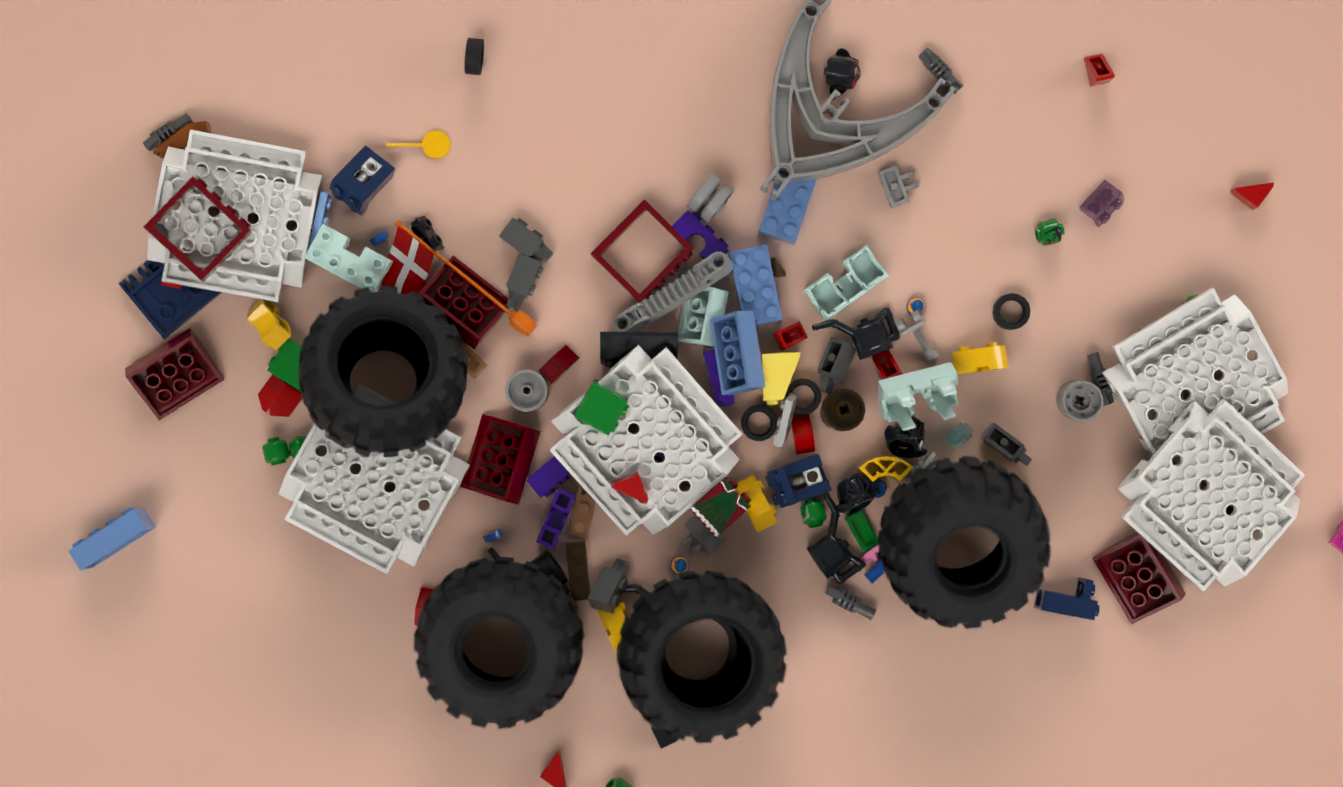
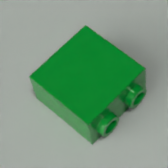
[267,338,302,391]
[574,380,629,436]

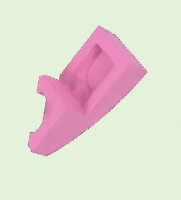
[860,544,879,563]

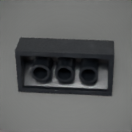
[600,332,678,367]

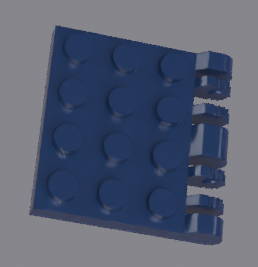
[119,260,222,339]

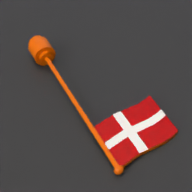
[381,220,537,337]

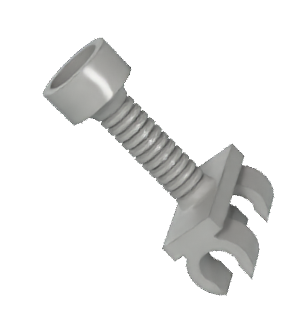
[895,309,939,362]

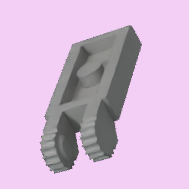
[773,393,798,447]

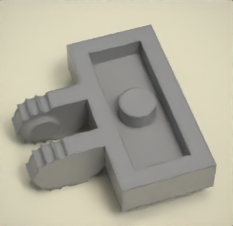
[878,165,919,208]
[681,515,724,556]

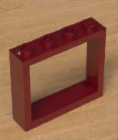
[143,176,252,283]
[591,199,694,303]

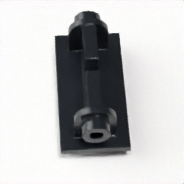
[410,216,444,251]

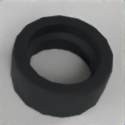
[464,38,484,75]
[992,293,1031,330]
[784,378,821,415]
[741,405,777,441]

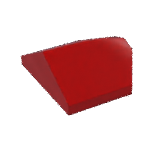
[258,374,302,417]

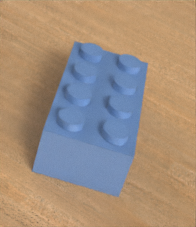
[758,171,816,245]
[728,244,783,326]
[710,311,765,395]
[68,507,156,571]

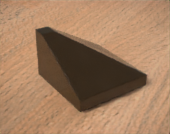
[770,257,786,278]

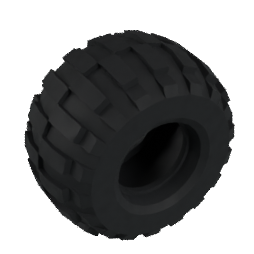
[298,286,468,458]
[878,456,1051,629]
[414,557,584,729]
[617,571,787,743]

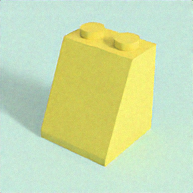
[760,352,800,405]

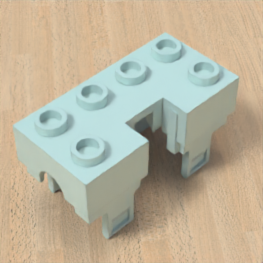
[304,224,393,292]
[803,245,889,321]
[878,362,958,431]

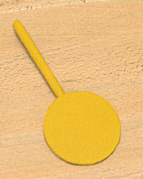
[386,130,451,159]

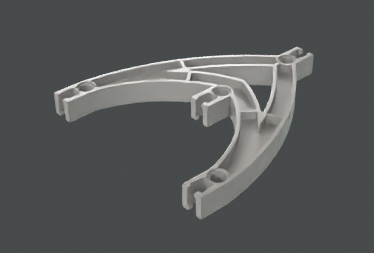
[760,0,956,201]

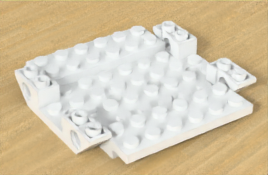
[147,130,322,303]
[1102,288,1288,465]
[549,345,742,536]
[279,384,470,575]
[1117,400,1305,592]

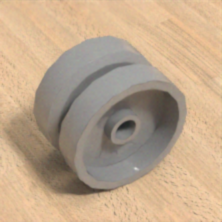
[687,173,734,223]
[505,369,549,412]

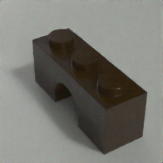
[566,541,591,601]

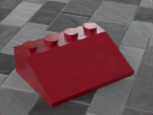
[418,255,509,350]
[125,328,224,420]
[460,414,541,505]
[1092,532,1186,624]

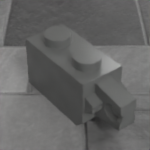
[499,218,553,262]
[506,254,544,311]
[818,337,856,394]
[980,423,1032,466]
[587,559,629,614]

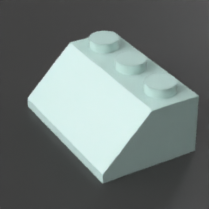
[677,287,729,348]

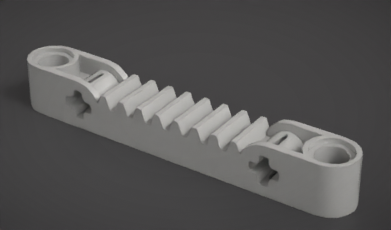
[613,252,733,332]

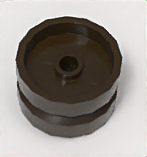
[821,388,866,432]

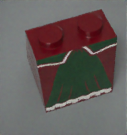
[690,476,751,538]

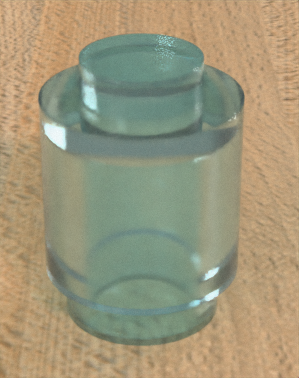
[944,422,973,450]

